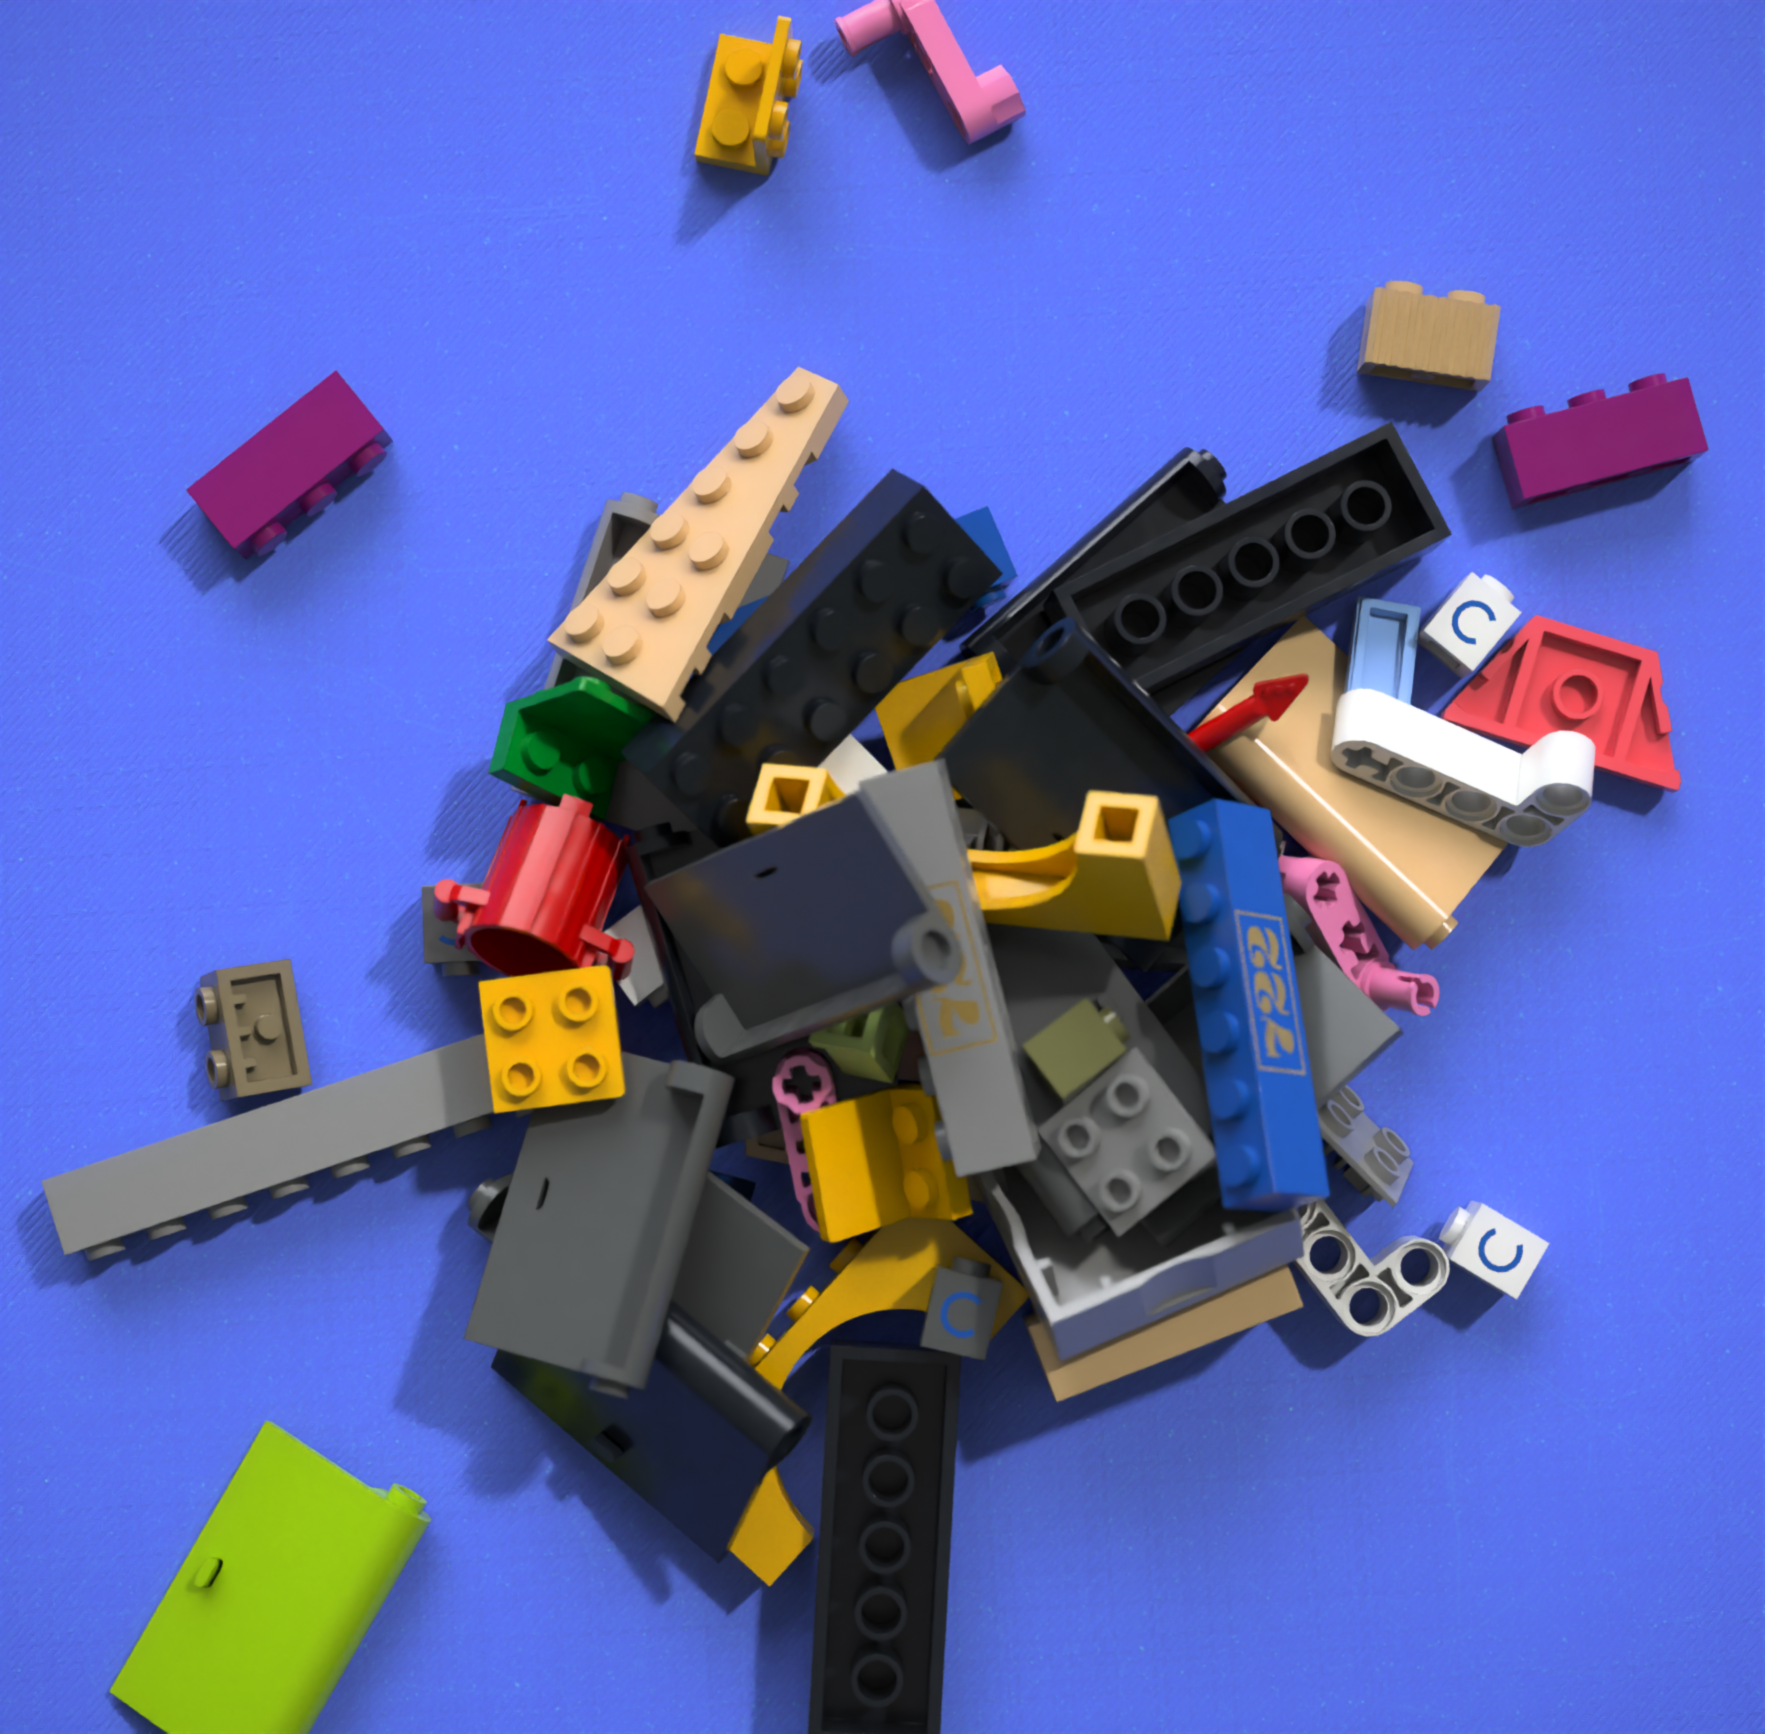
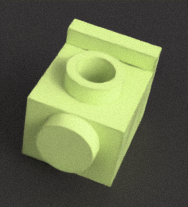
[809,1003,910,1083]

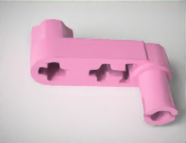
[834,0,1026,145]
[1278,855,1440,1016]
[773,1048,838,1232]

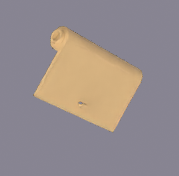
[1195,616,1508,950]

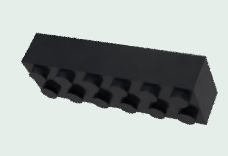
[1043,421,1452,695]
[620,468,1003,850]
[808,1339,961,1734]

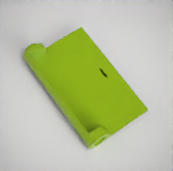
[109,1421,432,1734]

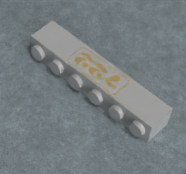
[858,759,1042,1177]

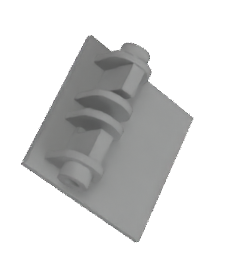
[1037,1047,1217,1237]
[1317,1085,1414,1207]

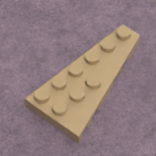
[547,367,849,723]

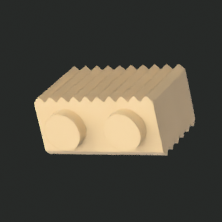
[1357,281,1501,392]

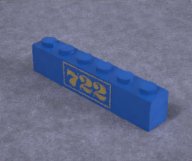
[1168,798,1330,1213]

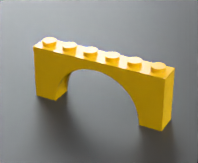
[747,764,1181,941]
[730,1217,1029,1587]

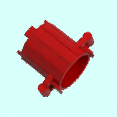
[433,794,635,981]

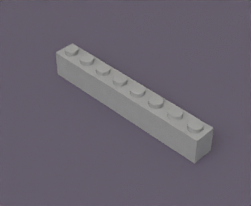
[41,1033,533,1262]

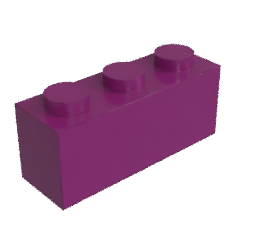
[186,370,393,559]
[1492,373,1709,510]

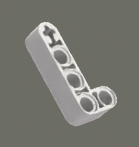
[1331,689,1595,847]
[1292,1199,1450,1337]

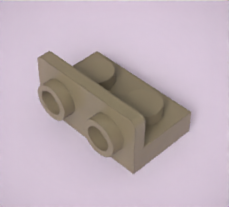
[194,959,312,1102]

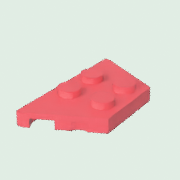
[1440,615,1681,793]

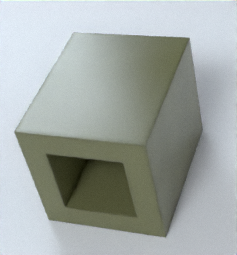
[1022,997,1131,1108]

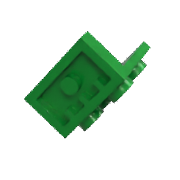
[488,677,657,822]

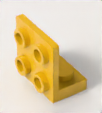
[694,16,803,176]
[875,651,1003,800]
[478,965,626,1113]
[800,1083,973,1243]

